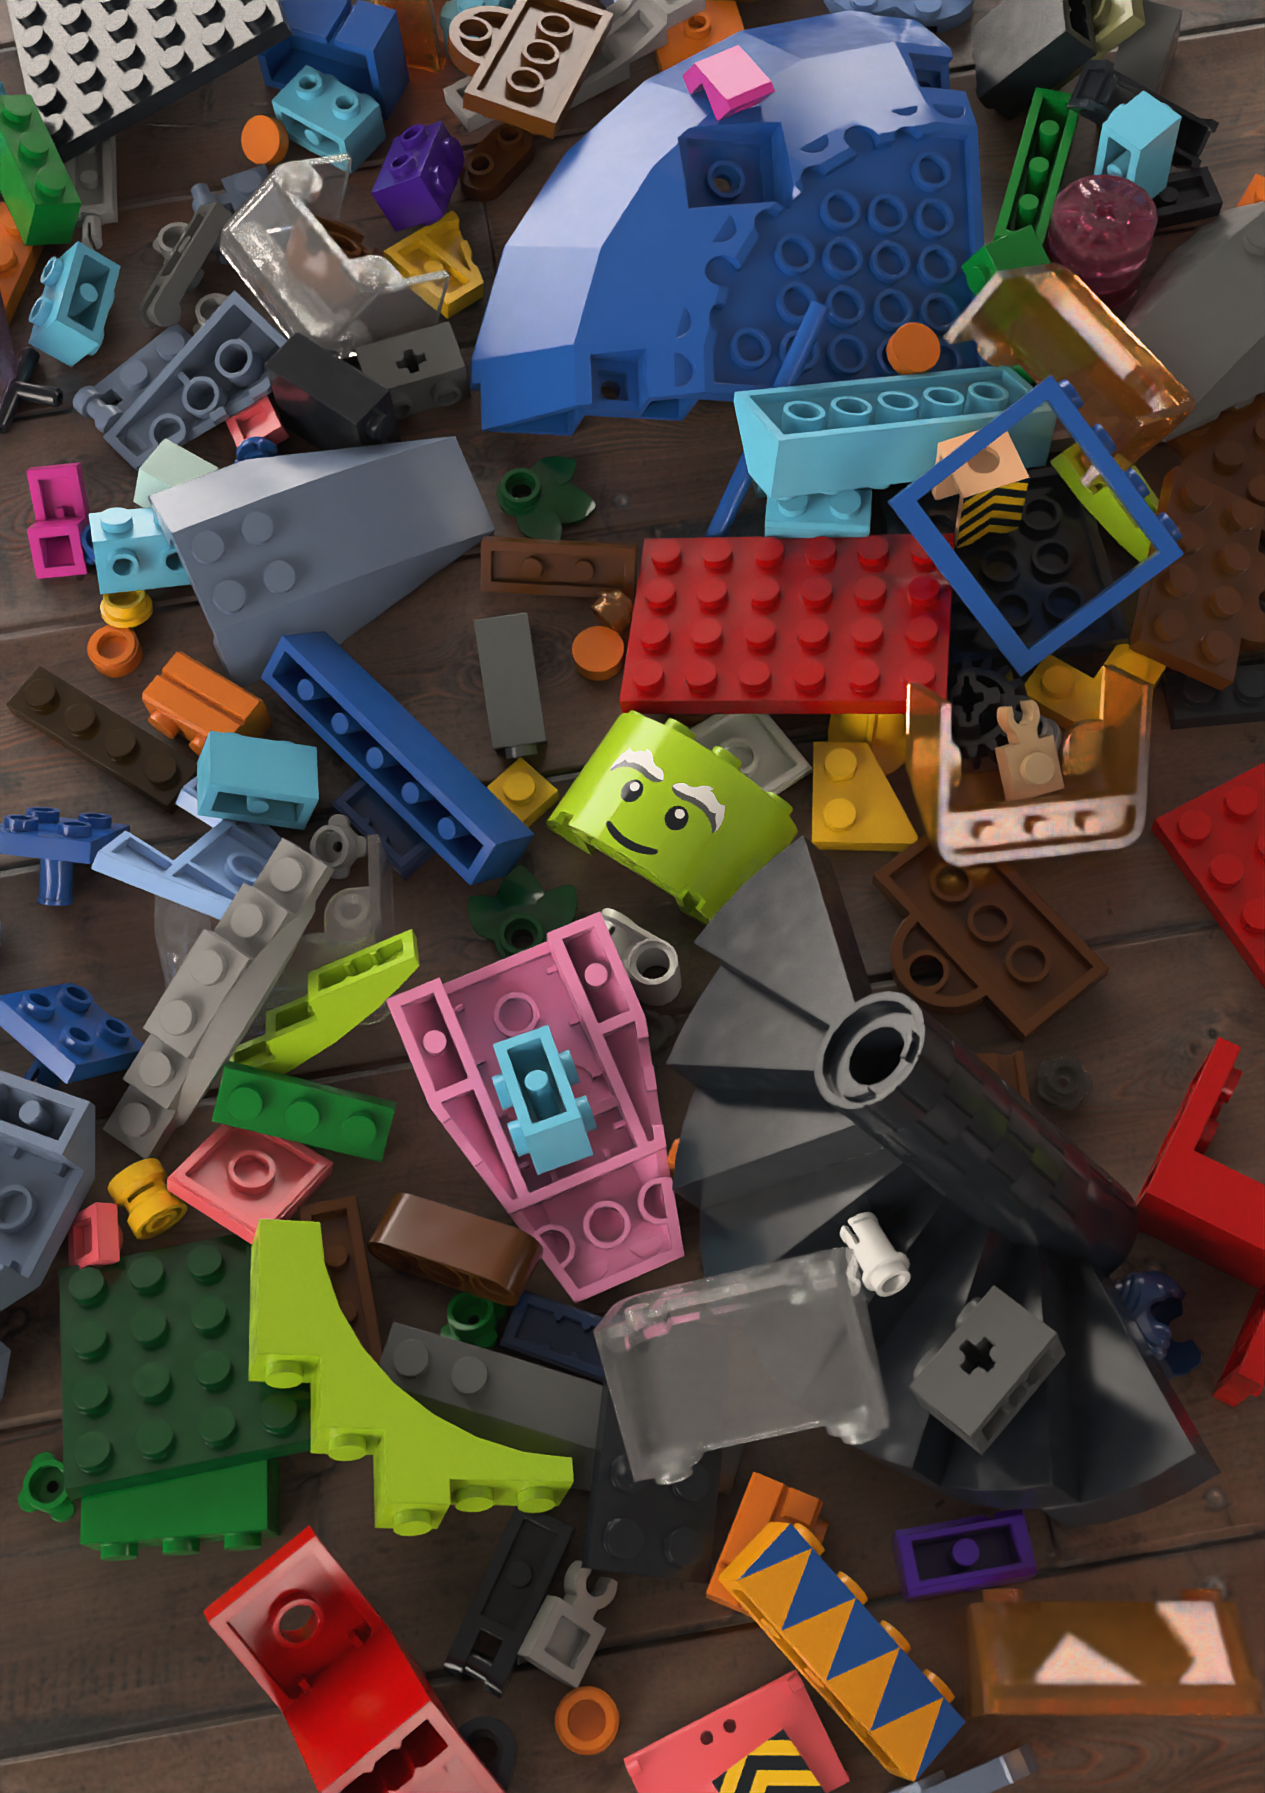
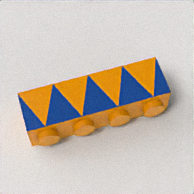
[717,1522,966,1782]

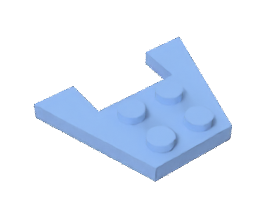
[91,776,282,920]

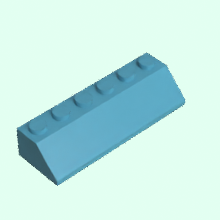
[733,365,1057,501]

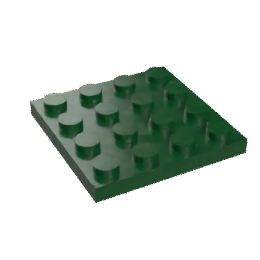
[59,1234,311,1500]

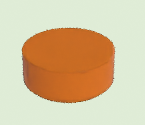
[241,115,289,166]
[886,322,941,375]
[87,625,143,678]
[572,626,625,681]
[555,1686,620,1755]

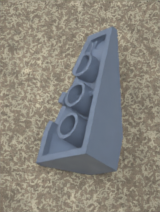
[103,290,288,471]

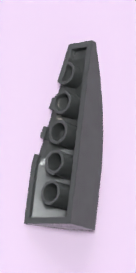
[379,1322,747,1498]

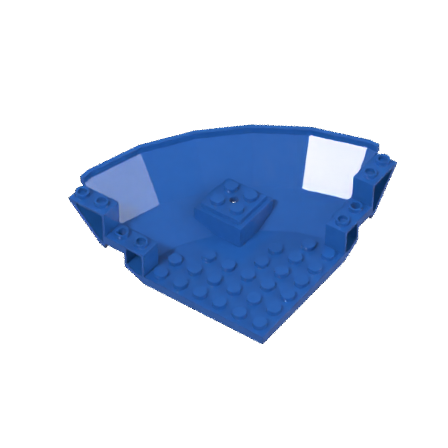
[469,10,991,436]

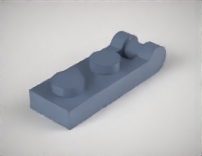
[73,324,193,435]

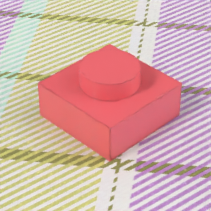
[225,395,290,448]
[68,1202,123,1269]

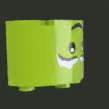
[546,710,798,927]

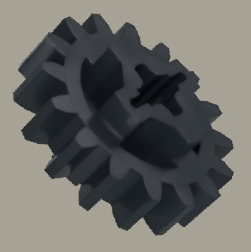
[912,657,1029,770]

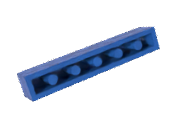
[261,631,535,886]

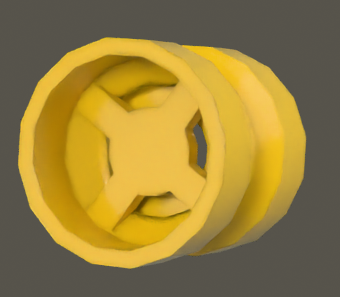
[107,1158,188,1240]

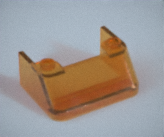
[944,263,1196,488]
[906,664,1153,866]
[961,1589,1264,1721]

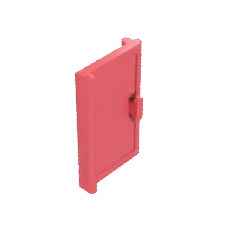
[623,1669,850,1793]

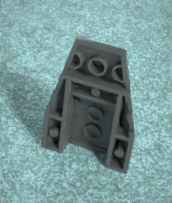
[1085,201,1265,443]

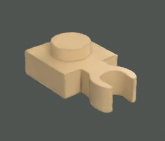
[995,700,1064,802]

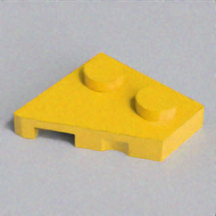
[383,210,484,319]
[811,742,918,852]

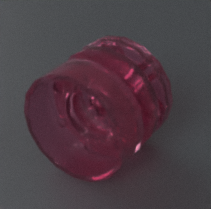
[1044,174,1158,312]

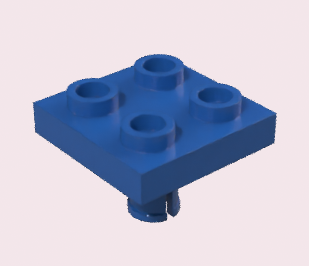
[0,807,130,906]
[0,982,144,1090]

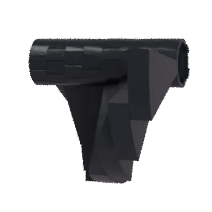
[666,835,1221,1528]

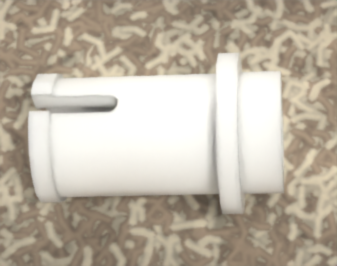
[839,1212,911,1297]

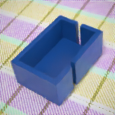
[257,0,410,120]

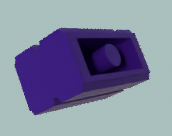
[891,1509,1037,1603]

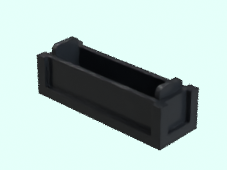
[1066,60,1219,169]

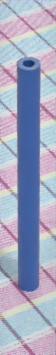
[704,300,831,537]

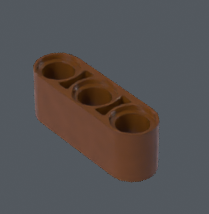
[367,1192,544,1306]

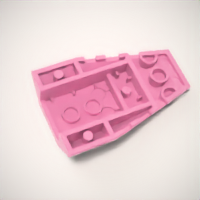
[386,911,685,1304]

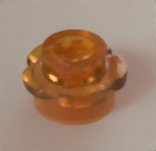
[590,589,634,636]

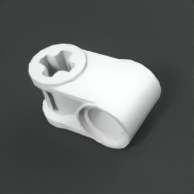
[601,908,681,1006]

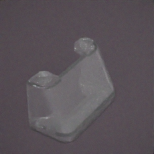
[593,1247,890,1485]

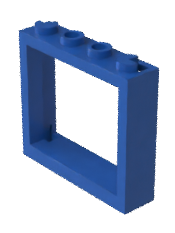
[888,375,1184,676]

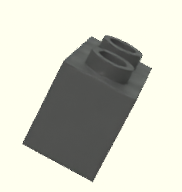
[355,321,471,420]
[909,1285,1066,1455]

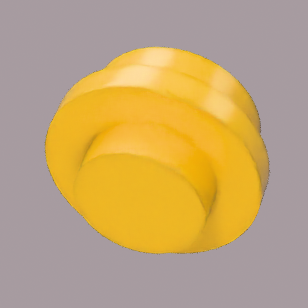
[100,590,153,628]

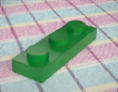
[212,1061,397,1162]

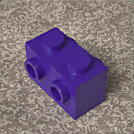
[371,120,465,232]

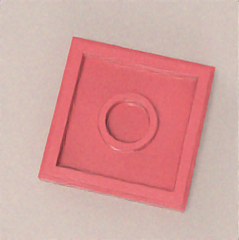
[167,1124,334,1244]

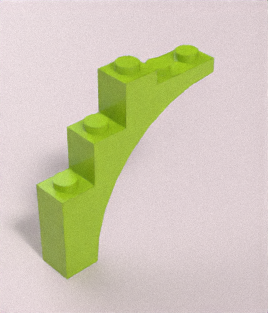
[248,1219,574,1536]

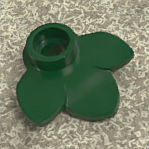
[496,456,596,540]
[468,865,578,959]

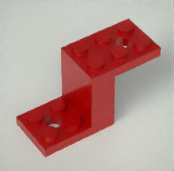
[1135,1037,1265,1407]
[203,1525,507,1793]

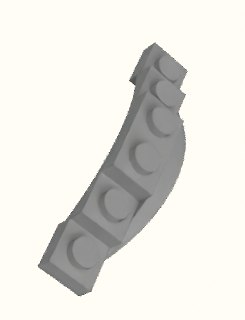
[443,0,706,132]
[103,838,335,1159]

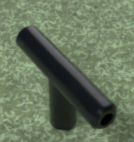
[0,346,63,434]

